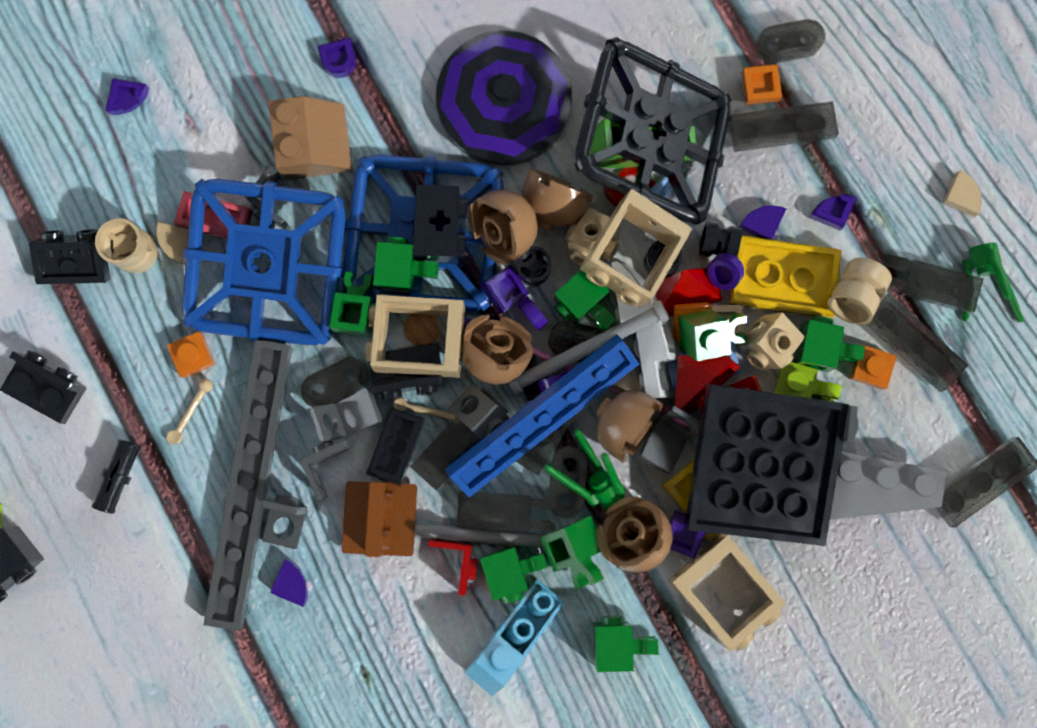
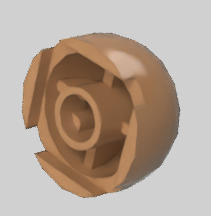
[522,168,594,231]
[468,190,538,264]
[461,315,534,385]
[596,390,664,463]
[597,496,673,573]

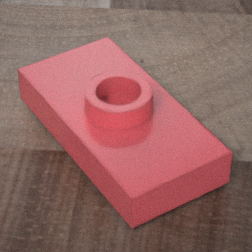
[174,191,253,239]

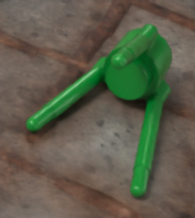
[962,242,1024,323]
[544,429,626,509]

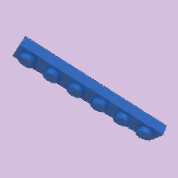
[445,334,639,498]

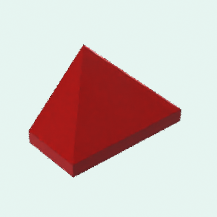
[655,268,722,317]
[675,355,741,415]

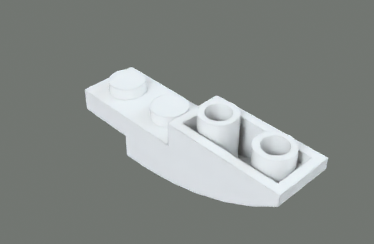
[611,261,678,400]

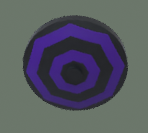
[436,31,572,166]

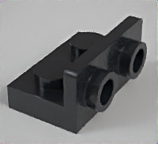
[29,229,110,285]
[370,343,445,401]
[0,350,87,424]

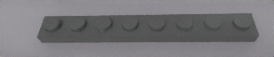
[203,340,293,631]

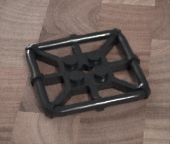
[574,37,732,225]

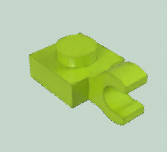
[773,362,842,401]

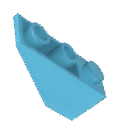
[464,579,565,696]

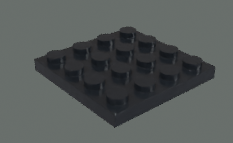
[684,383,849,546]

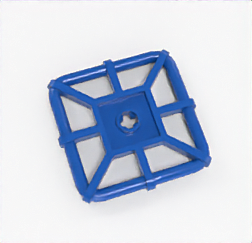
[342,154,504,312]
[182,178,346,346]

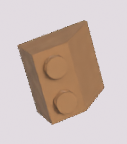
[268,96,353,180]

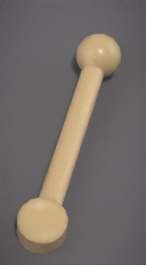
[166,379,213,444]
[393,398,462,425]

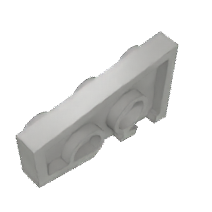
[830,451,947,520]

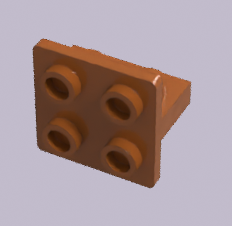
[342,481,418,557]

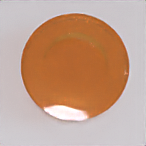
[404,314,440,346]

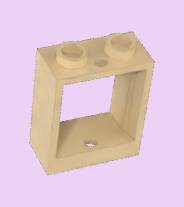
[580,189,693,308]
[365,295,465,378]
[668,534,786,652]

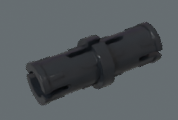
[91,439,141,514]

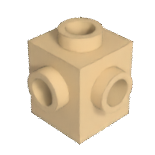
[566,207,620,266]
[739,313,805,370]

